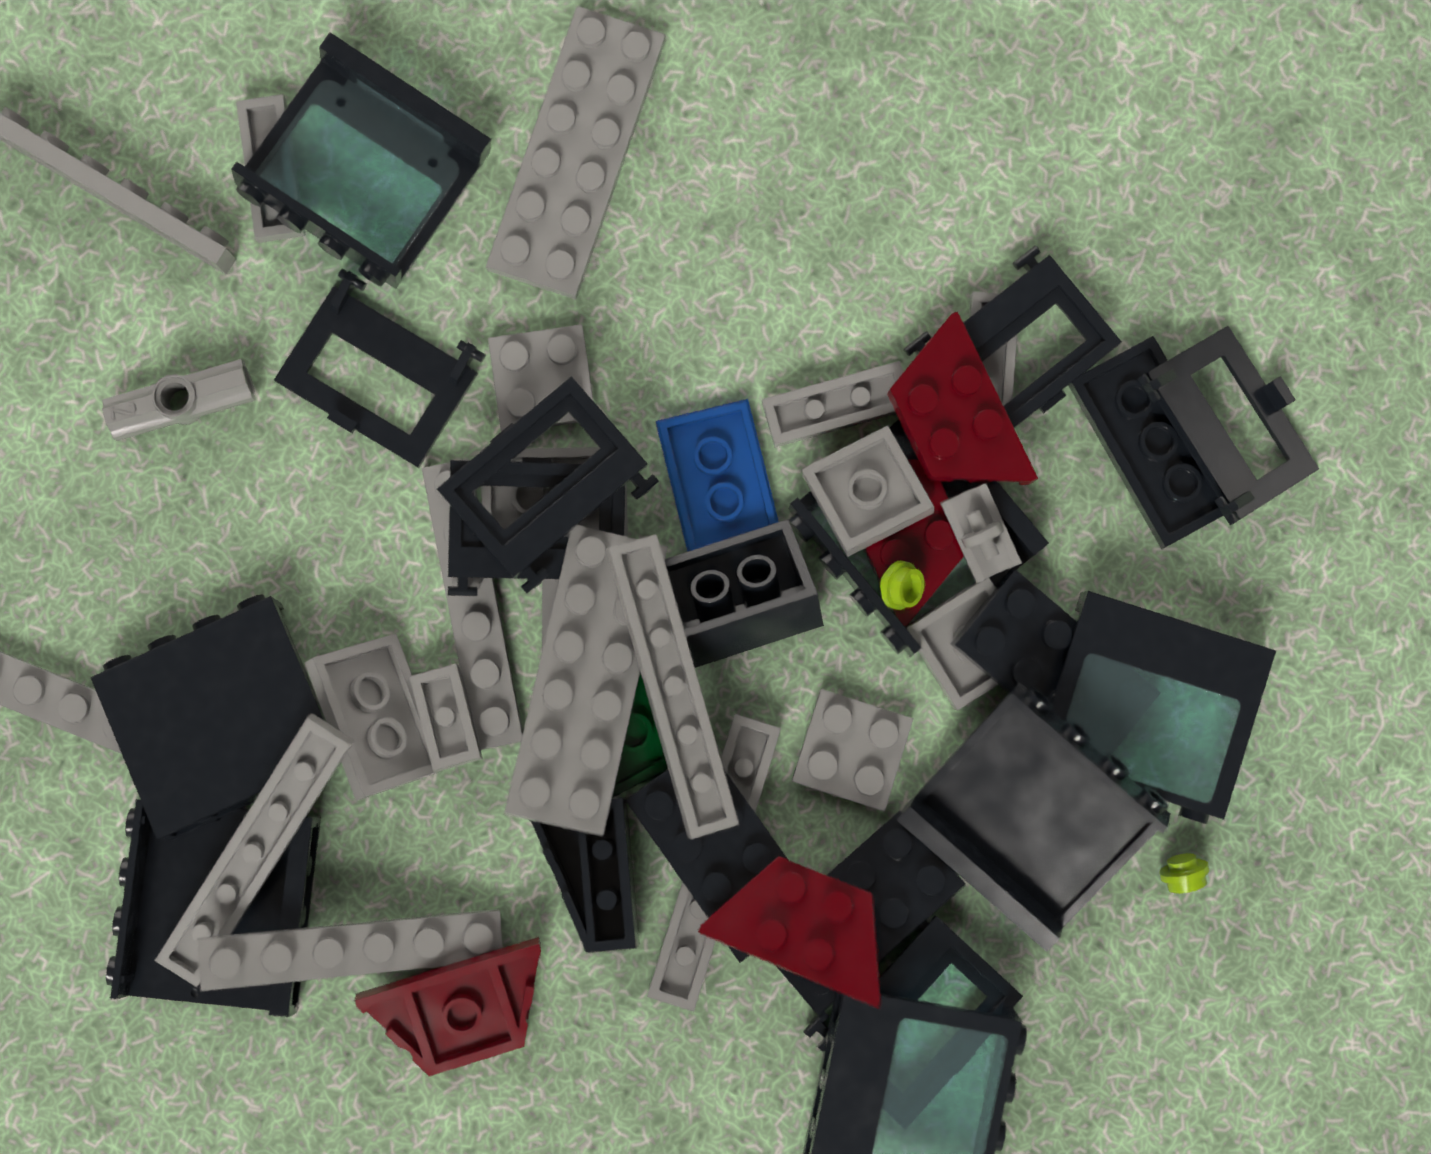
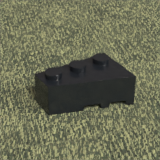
[529,797,640,953]

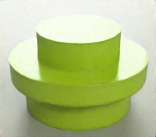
[880,561,925,610]
[1159,853,1210,894]

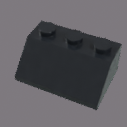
[665,519,824,668]

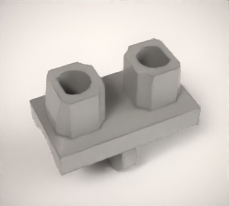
[940,482,1021,583]

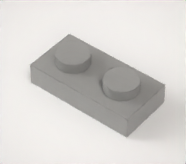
[409,663,483,772]

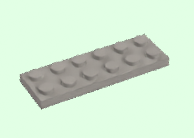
[486,6,666,300]
[504,525,668,836]

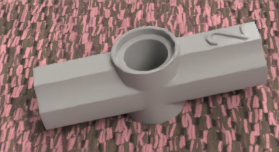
[102,359,256,441]

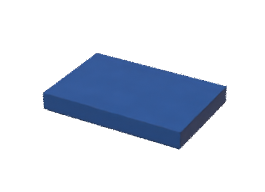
[655,399,779,552]

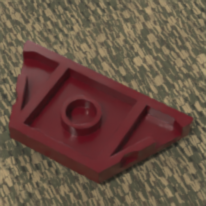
[887,311,1038,485]
[864,459,964,627]
[698,856,882,1009]
[354,937,541,1077]

